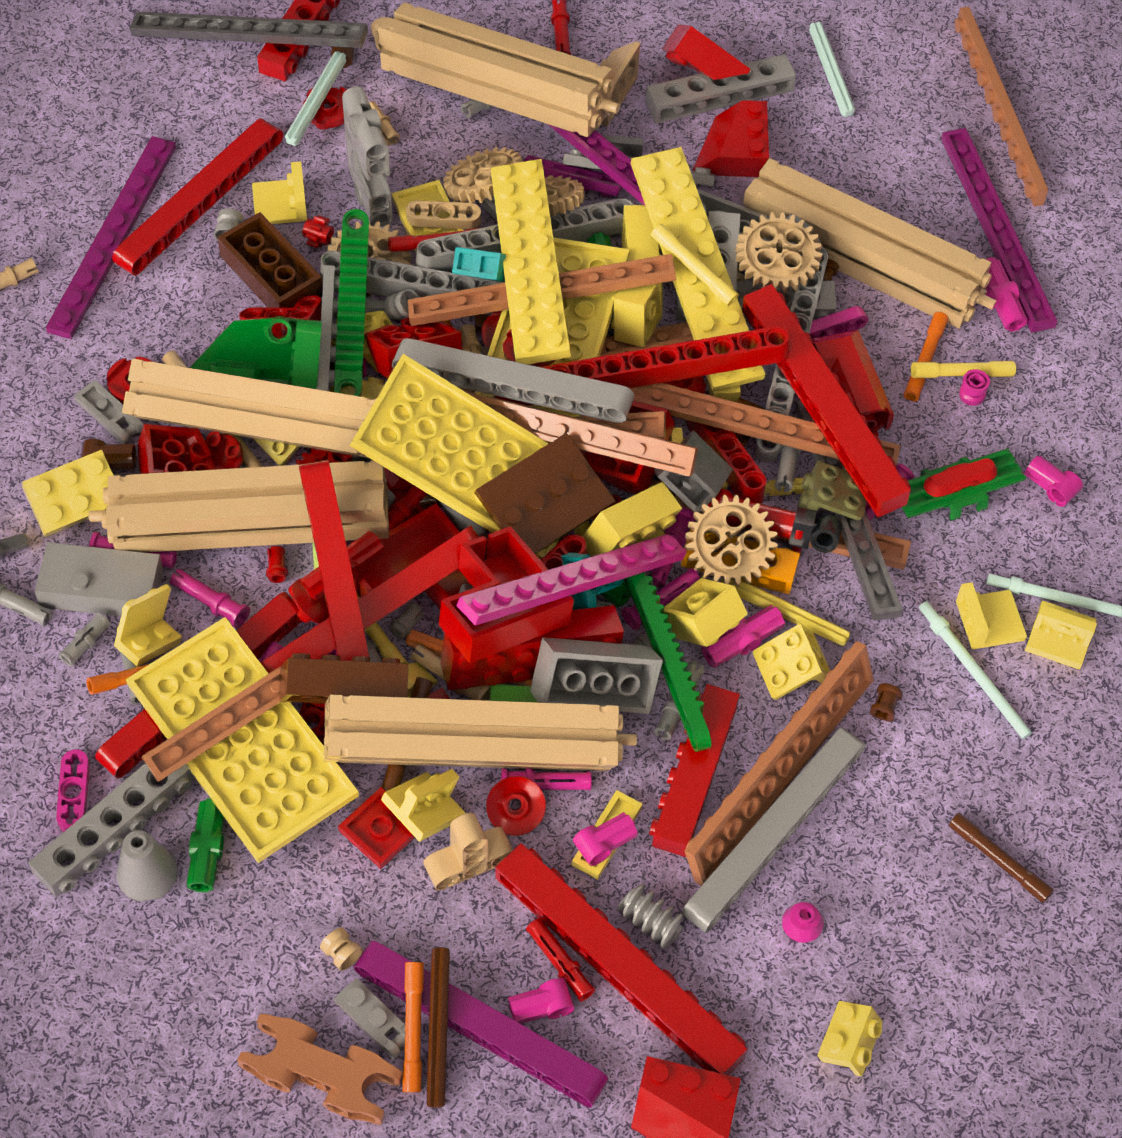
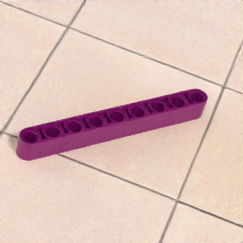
[353,941,609,1108]

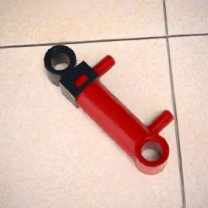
[703,489,842,558]

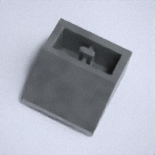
[654,430,733,513]

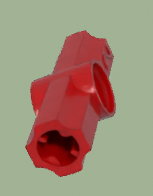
[300,531,385,600]

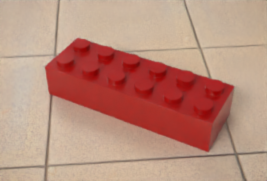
[440,605,624,690]

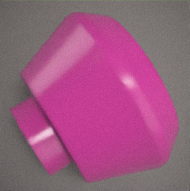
[782,902,824,943]

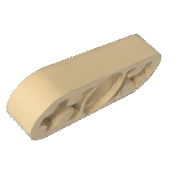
[406,201,481,229]

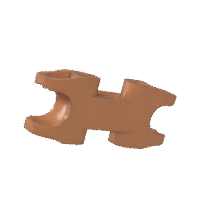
[237,1014,403,1125]

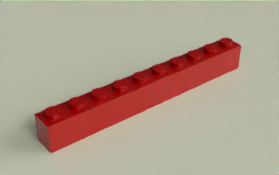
[742,284,911,518]
[495,843,748,1075]

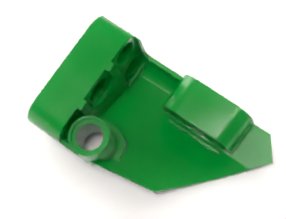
[190,316,322,389]

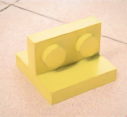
[1025,600,1097,670]
[381,769,465,842]

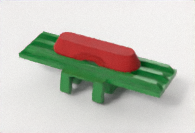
[902,448,1026,521]

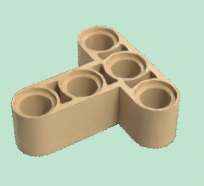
[423,813,513,891]

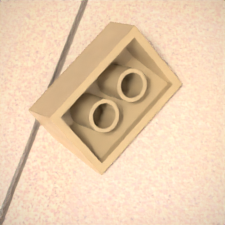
[600,41,640,127]

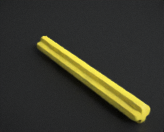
[720,579,850,646]

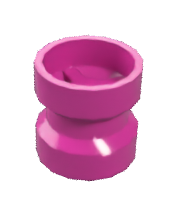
[959,369,990,406]

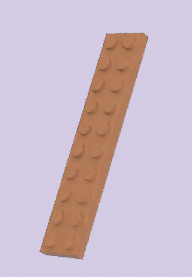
[684,641,874,886]

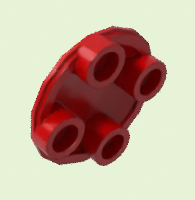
[205,431,243,469]
[288,579,329,624]

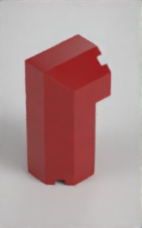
[812,330,894,436]

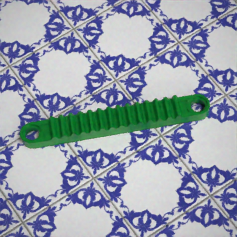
[334,209,369,397]
[624,572,711,752]

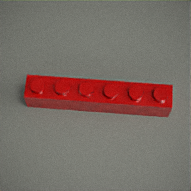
[649,684,740,857]

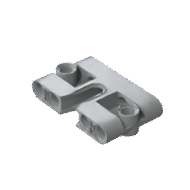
[342,86,392,228]

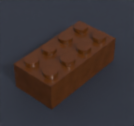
[217,212,323,308]
[279,653,408,703]

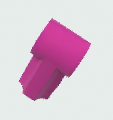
[1024,456,1083,507]
[573,812,638,866]
[508,978,575,1024]

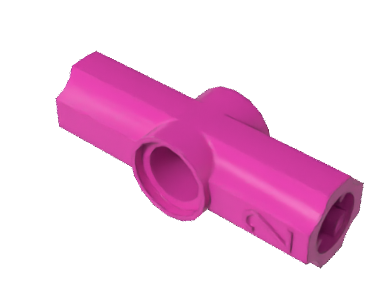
[986,257,1028,332]
[701,605,785,668]

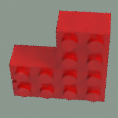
[354,504,471,610]
[439,526,574,663]

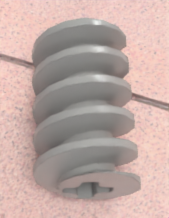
[616,883,684,950]

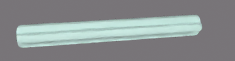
[809,22,855,117]
[285,51,346,146]

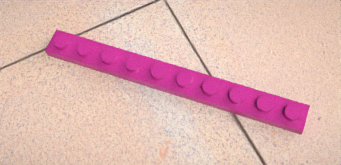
[457,534,687,625]

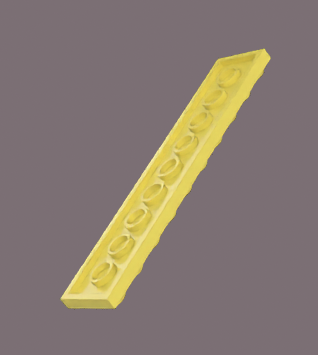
[631,147,765,392]
[491,159,571,365]

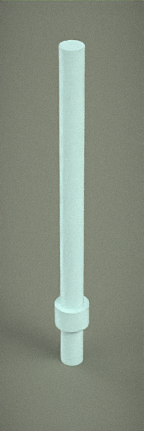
[986,573,1122,617]
[919,601,1032,739]

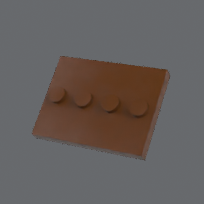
[474,433,615,555]

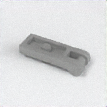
[74,380,143,444]
[334,978,405,1060]

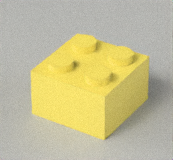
[611,283,663,347]
[664,578,748,647]

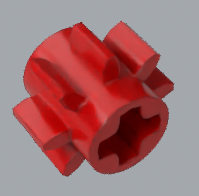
[302,215,334,249]

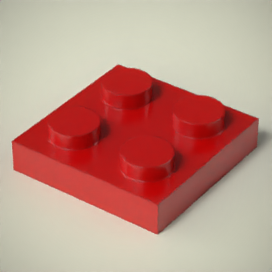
[338,787,415,869]

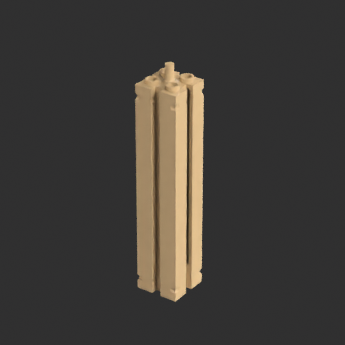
[378,2,620,137]
[743,158,997,329]
[122,359,376,458]
[89,460,389,553]
[323,695,637,771]

